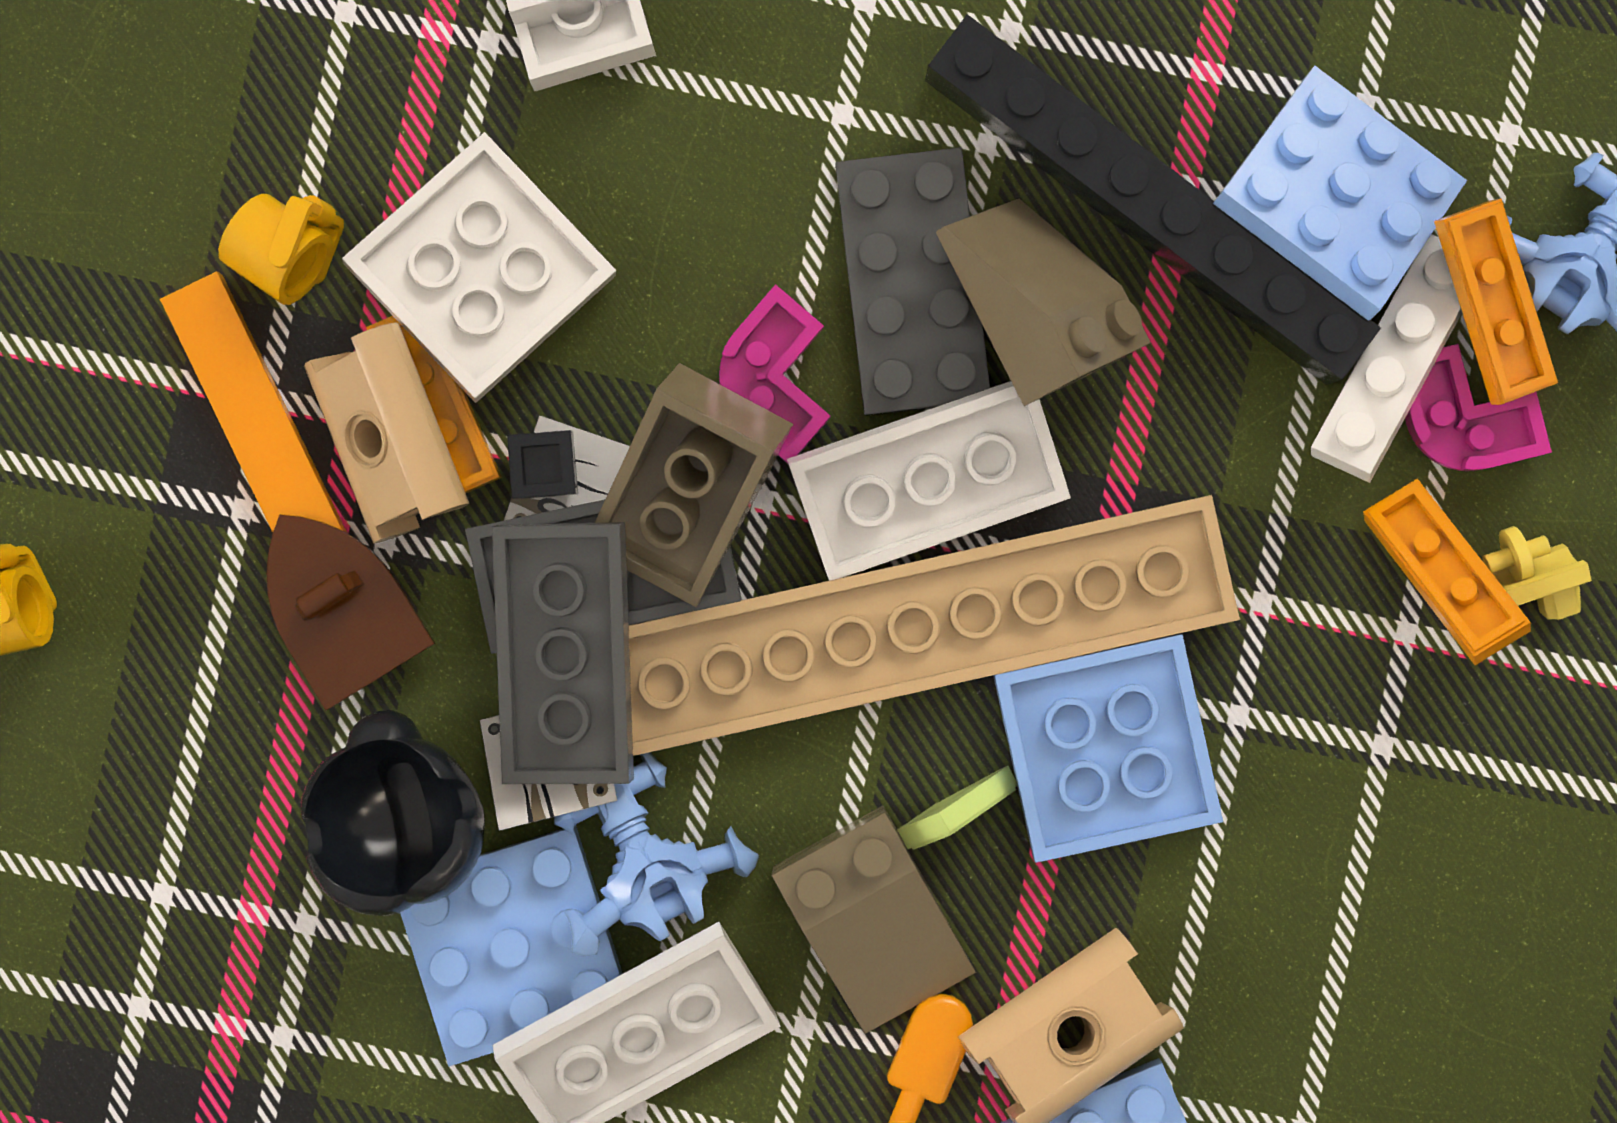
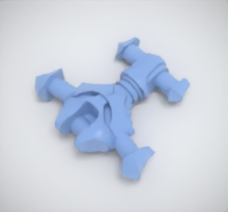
[1507,153,1617,334]
[554,752,759,956]

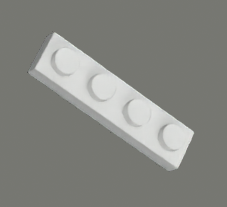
[1311,234,1462,483]

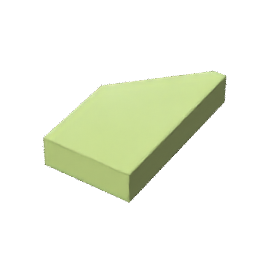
[897,766,1017,850]

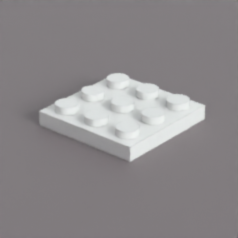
[342,132,616,403]

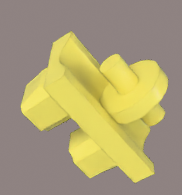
[1482,526,1592,620]

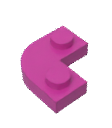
[719,284,831,465]
[1405,344,1552,471]

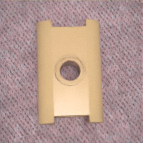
[304,322,469,544]
[958,928,1184,1123]

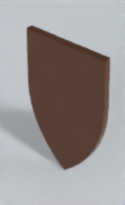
[267,514,436,711]

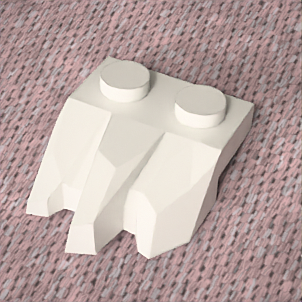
[506,0,656,92]

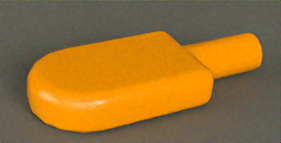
[887,993,973,1123]

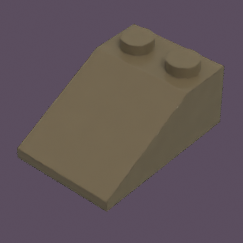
[936,199,1151,406]
[595,363,793,607]
[772,805,976,1034]

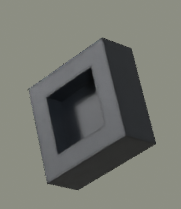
[507,430,578,499]

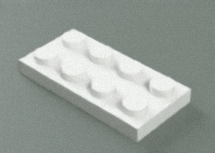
[787,381,1071,581]
[492,922,781,1123]

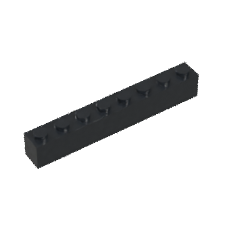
[925,14,1381,385]

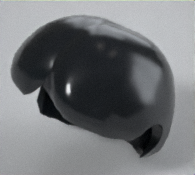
[301,710,485,916]

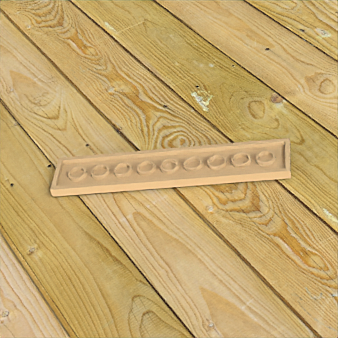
[629,495,1240,756]

